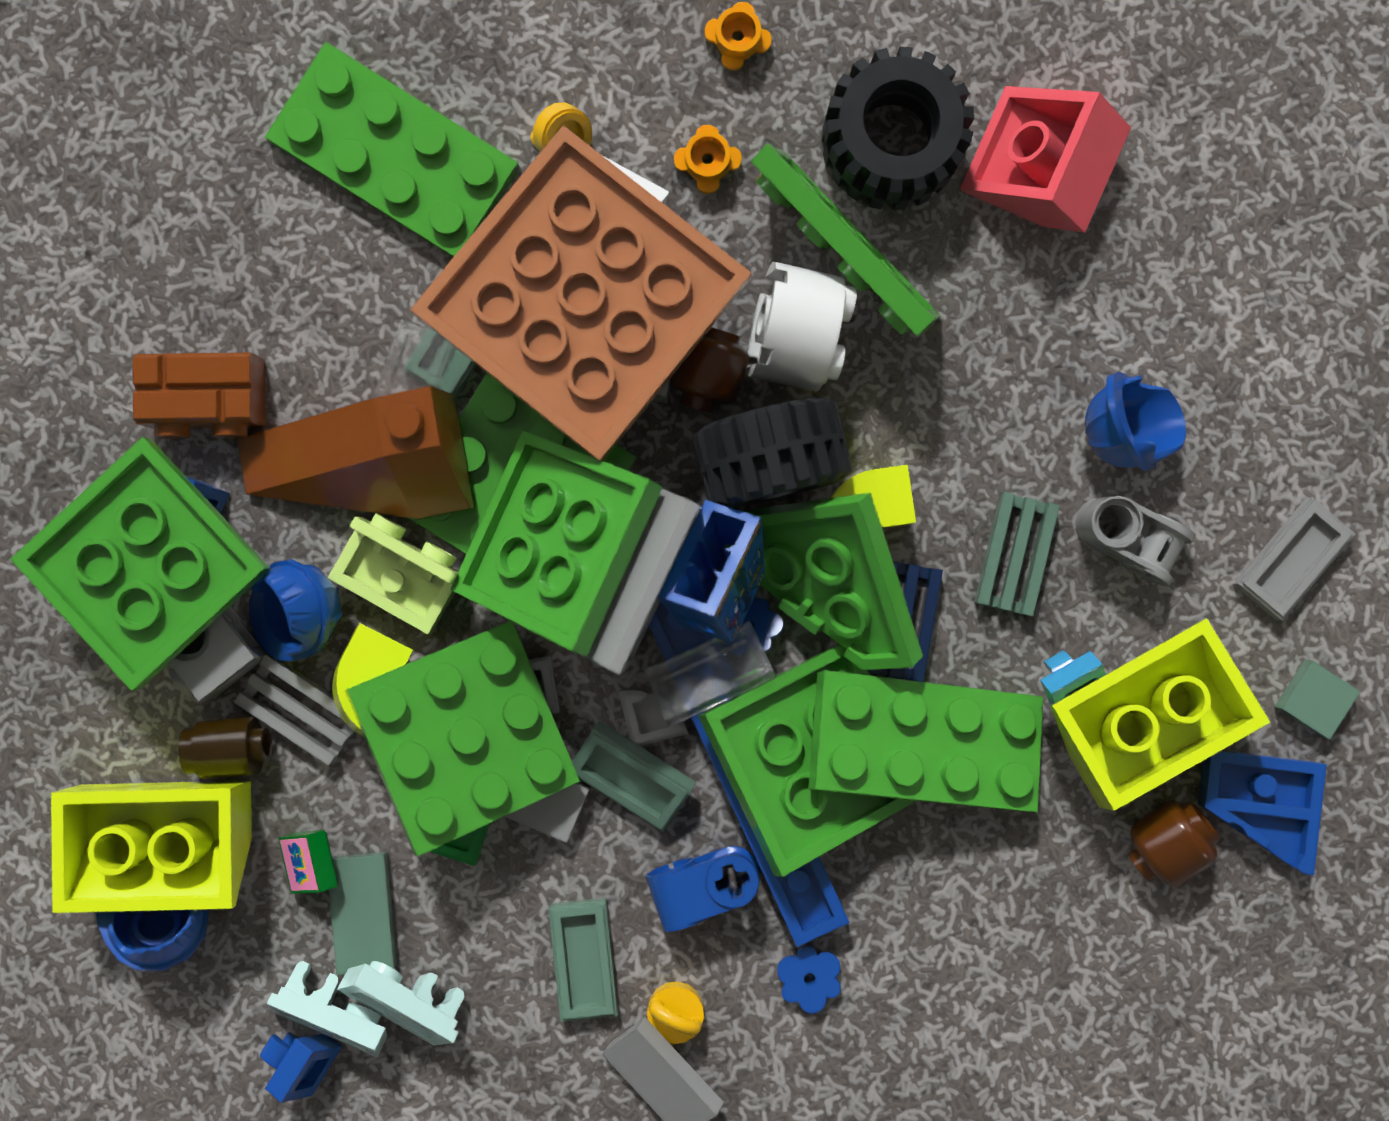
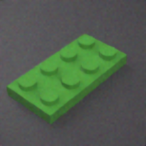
[265,42,520,258]
[751,143,941,336]
[808,670,1043,812]

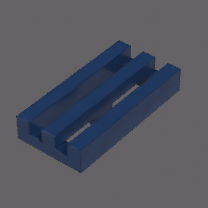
[867,561,943,682]

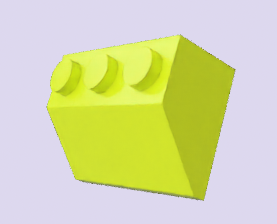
[1051,619,1270,811]
[51,780,252,913]

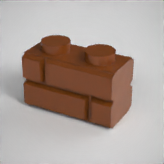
[133,352,266,439]

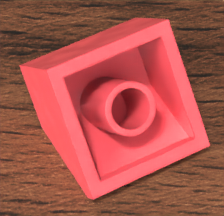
[960,86,1131,233]

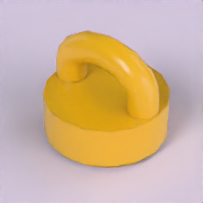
[530,102,592,152]
[647,981,704,1044]

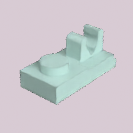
[267,961,387,1057]
[337,961,464,1045]

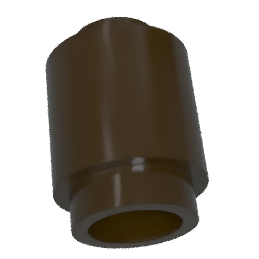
[178,717,272,779]

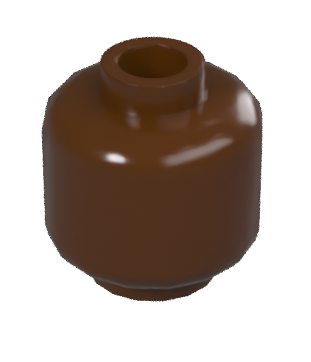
[670,328,749,413]
[1128,800,1221,887]

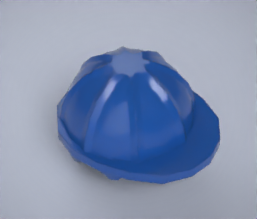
[1085,372,1186,471]
[249,559,343,662]
[96,909,209,971]

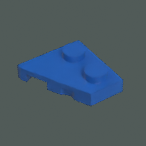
[1197,750,1327,875]

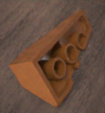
[237,386,474,519]

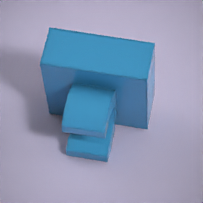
[1040,650,1106,707]

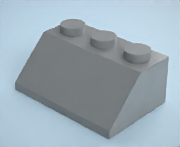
[587,489,701,675]

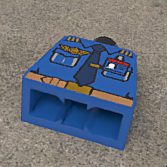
[658,500,765,642]

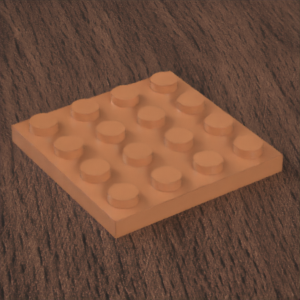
[410,125,752,461]

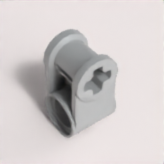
[1075,496,1196,587]

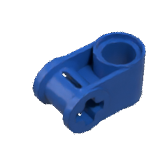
[645,846,759,932]

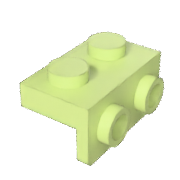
[327,513,459,635]

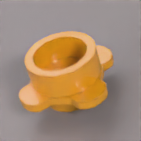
[704,2,772,70]
[674,125,742,194]

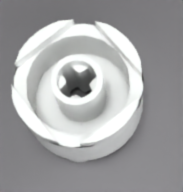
[747,262,857,392]

